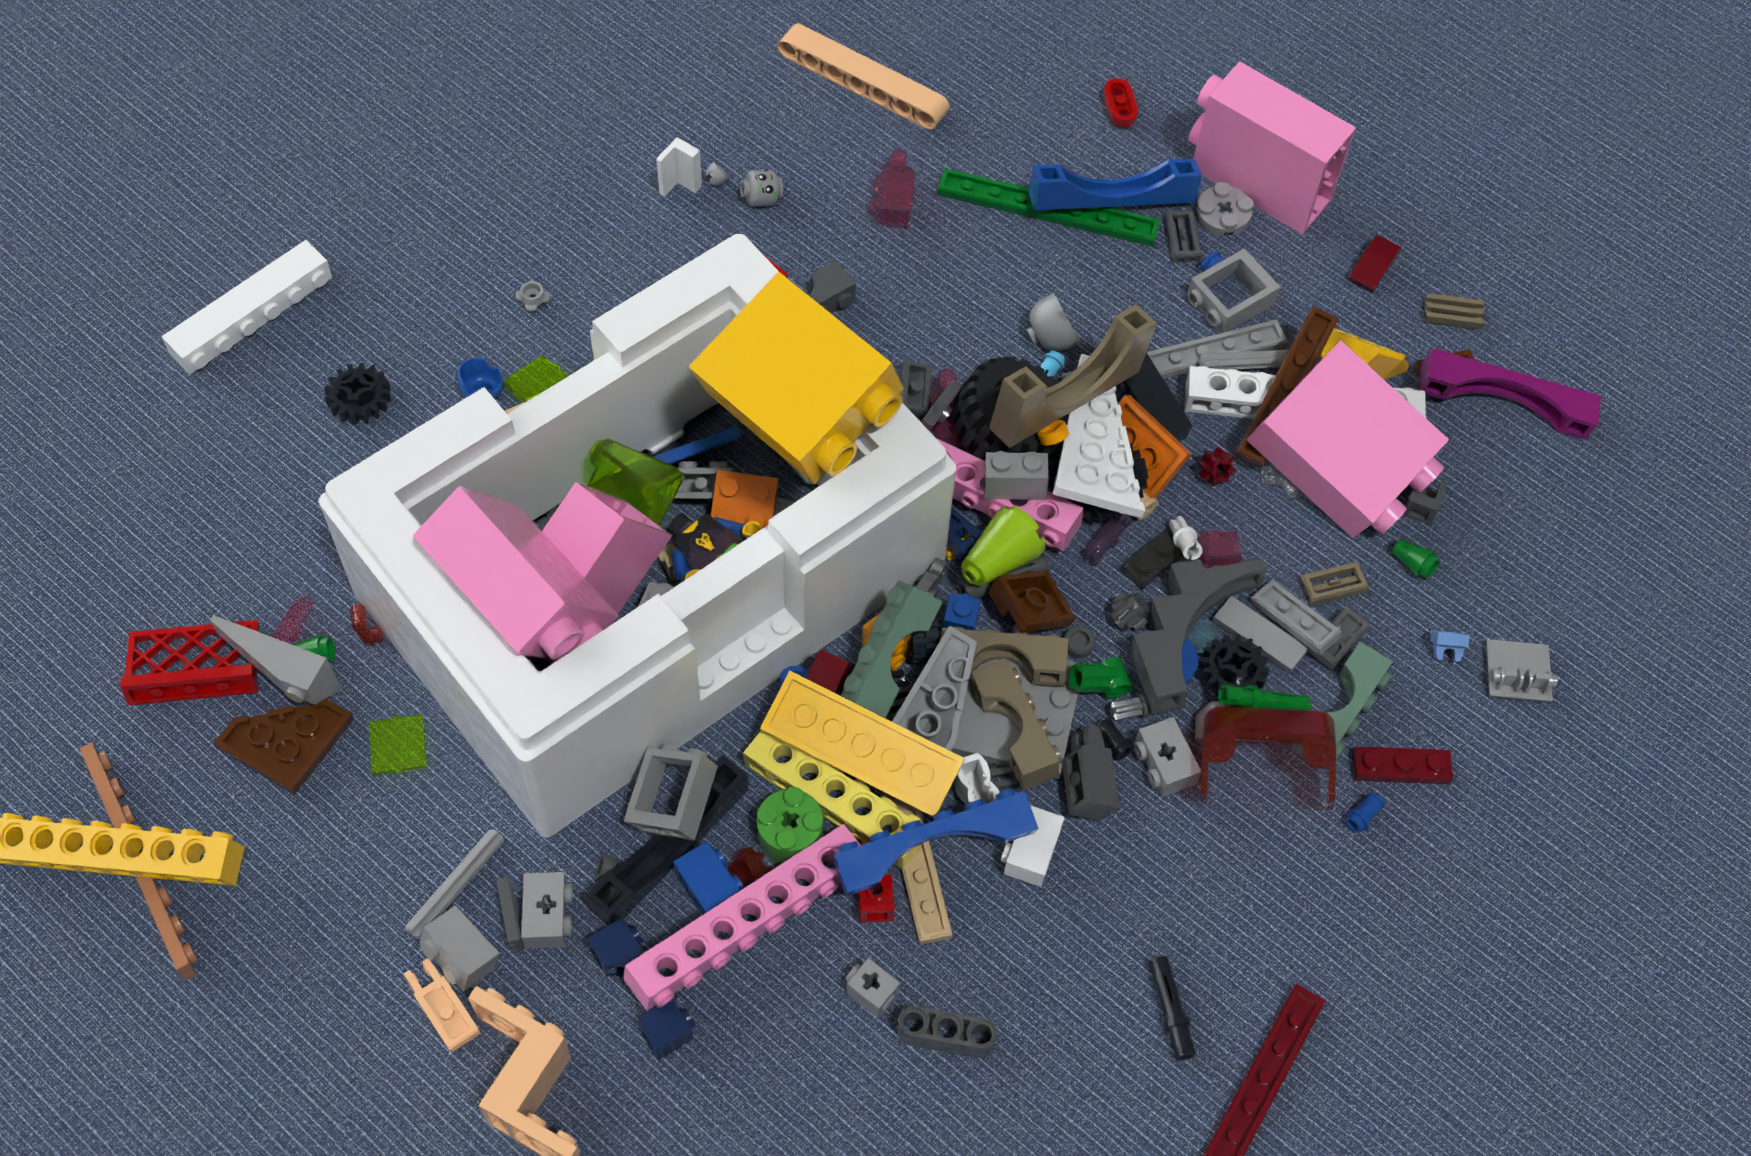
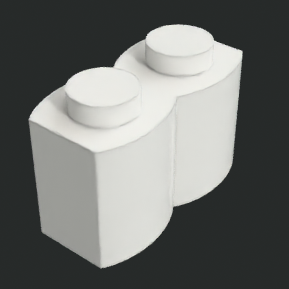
[954,753,1000,804]

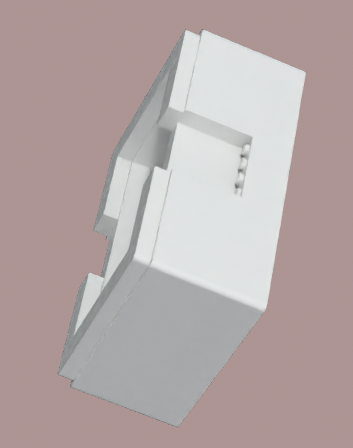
[319,234,956,837]

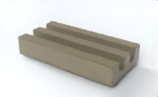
[1424,293,1484,329]
[1299,561,1369,606]

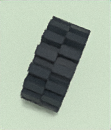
[911,614,939,663]

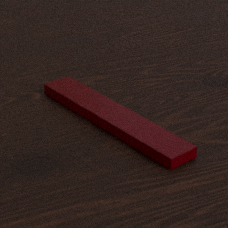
[1203,984,1326,1156]

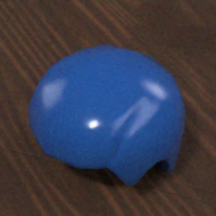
[457,358,504,399]

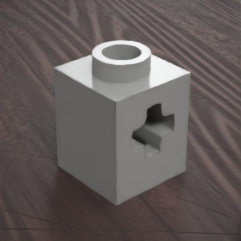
[846,958,900,1019]

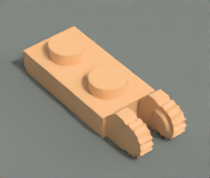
[403,958,481,1053]

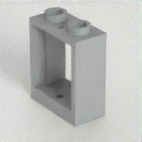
[1187,248,1281,333]
[624,745,718,841]

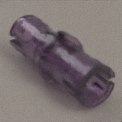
[1081,512,1132,566]

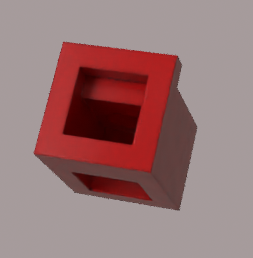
[858,874,894,923]

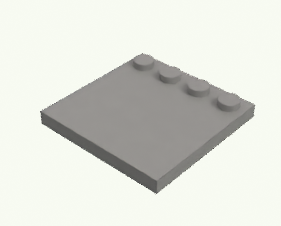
[951,660,1078,779]

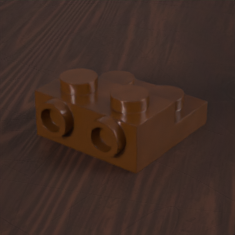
[988,570,1076,633]

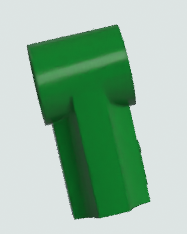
[1068,657,1132,699]

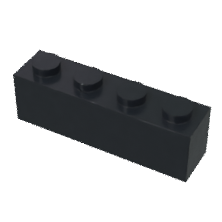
[1115,352,1193,441]

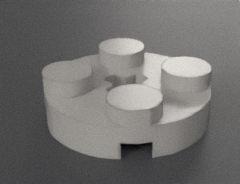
[1196,182,1254,236]

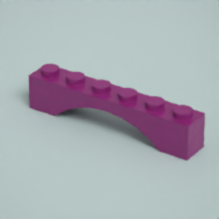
[1417,348,1601,440]

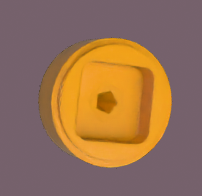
[1037,420,1070,446]

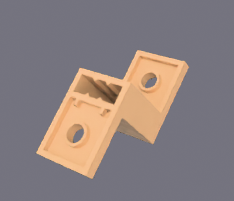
[468,986,580,1156]

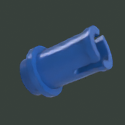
[1345,792,1385,833]

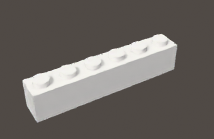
[162,240,332,375]

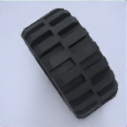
[951,356,1068,461]

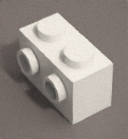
[1001,805,1065,887]

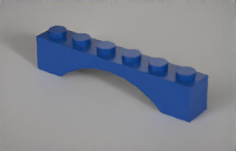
[1028,158,1202,211]
[833,789,1039,897]

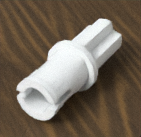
[1169,516,1203,560]

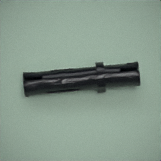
[1149,956,1196,1061]

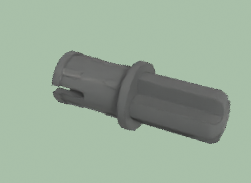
[1109,693,1152,720]

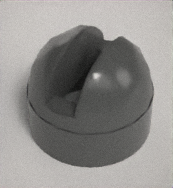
[594,853,621,880]

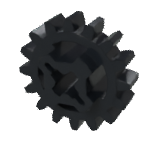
[324,363,392,425]
[1199,634,1270,697]

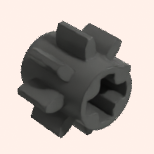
[1111,592,1150,631]

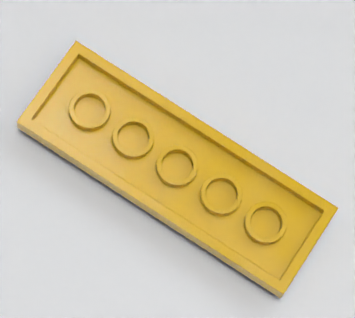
[760,671,965,817]

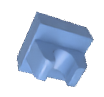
[1430,630,1470,662]

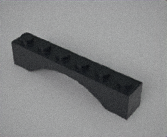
[585,755,749,926]

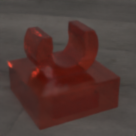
[728,846,774,888]

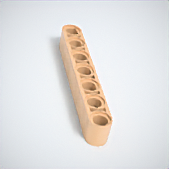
[777,24,950,129]

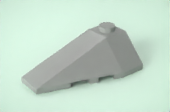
[210,615,341,705]
[892,625,977,751]

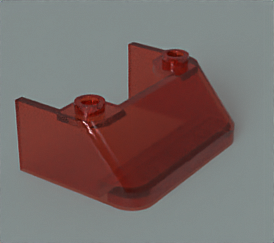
[1200,706,1336,810]

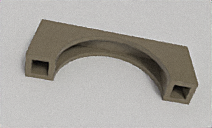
[989,304,1157,448]

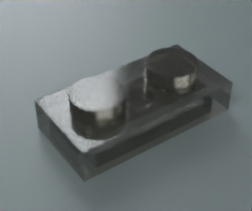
[1120,530,1184,591]

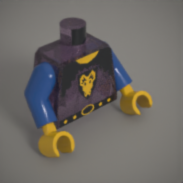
[670,513,762,582]

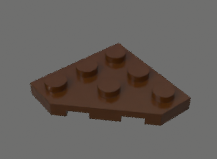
[214,698,354,795]

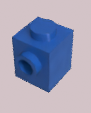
[943,593,981,630]

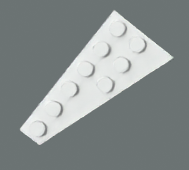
[1052,354,1145,518]

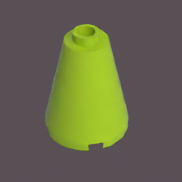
[962,506,1046,586]

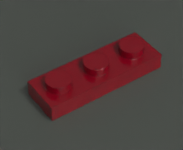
[1352,746,1453,784]

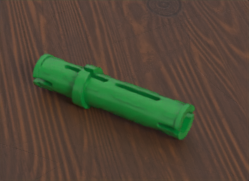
[1218,684,1311,716]

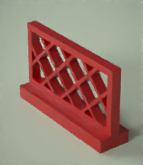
[120,620,260,705]

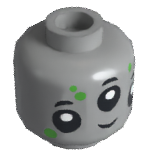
[740,170,783,207]

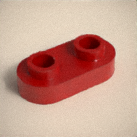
[1103,78,1138,127]

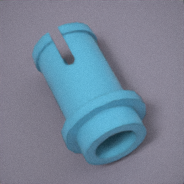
[1040,351,1065,378]

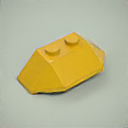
[1321,328,1409,380]

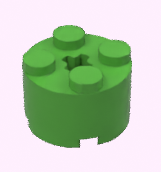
[757,787,823,863]

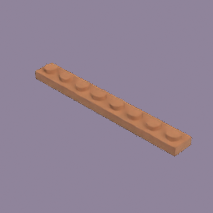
[79,743,198,980]

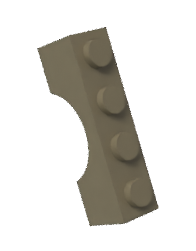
[940,627,1069,687]
[971,658,1062,790]

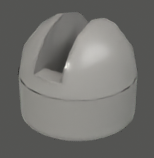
[705,161,729,186]

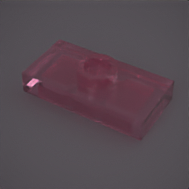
[271,596,314,643]

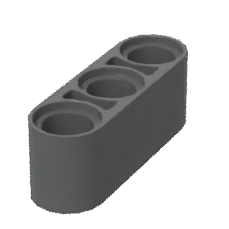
[897,1006,997,1058]

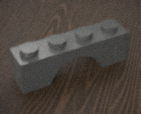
[809,260,856,314]

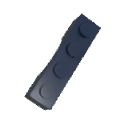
[587,918,695,1061]

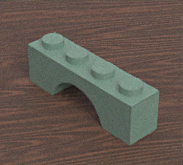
[841,580,943,718]
[1291,641,1393,768]

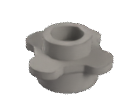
[515,281,550,312]

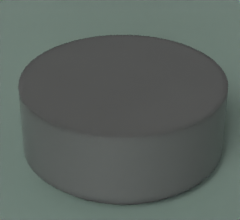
[1064,626,1095,658]

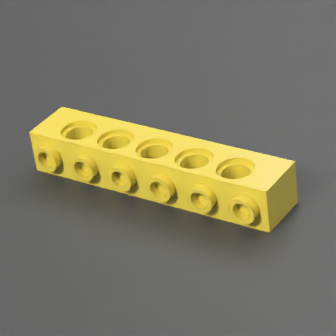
[743,730,924,869]

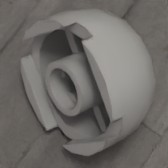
[1027,293,1080,352]

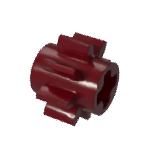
[1197,446,1236,486]

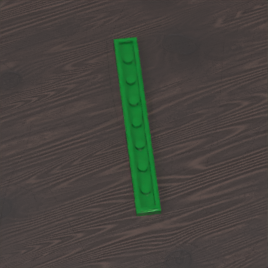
[937,168,1161,247]

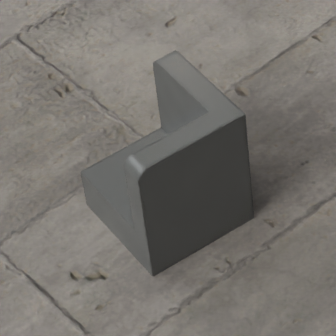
[1402,481,1447,525]

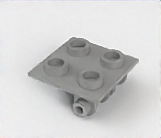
[1486,639,1558,702]

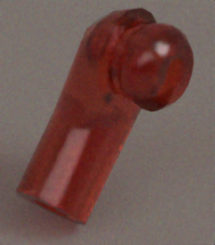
[350,604,383,646]

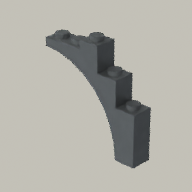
[1130,559,1267,714]

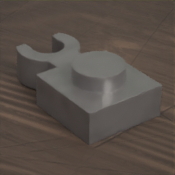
[916,558,947,598]

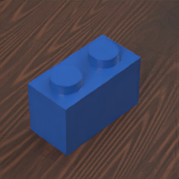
[673,841,744,915]

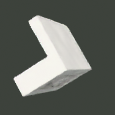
[656,137,702,196]

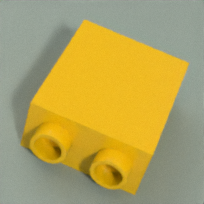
[688,271,904,484]

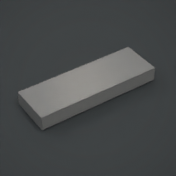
[1251,579,1342,656]
[1212,596,1309,674]

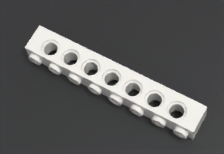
[1184,366,1426,419]

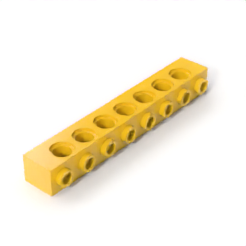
[0,813,245,886]

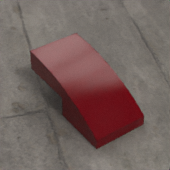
[1348,235,1402,293]

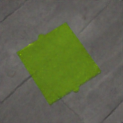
[504,355,570,403]
[369,714,427,775]

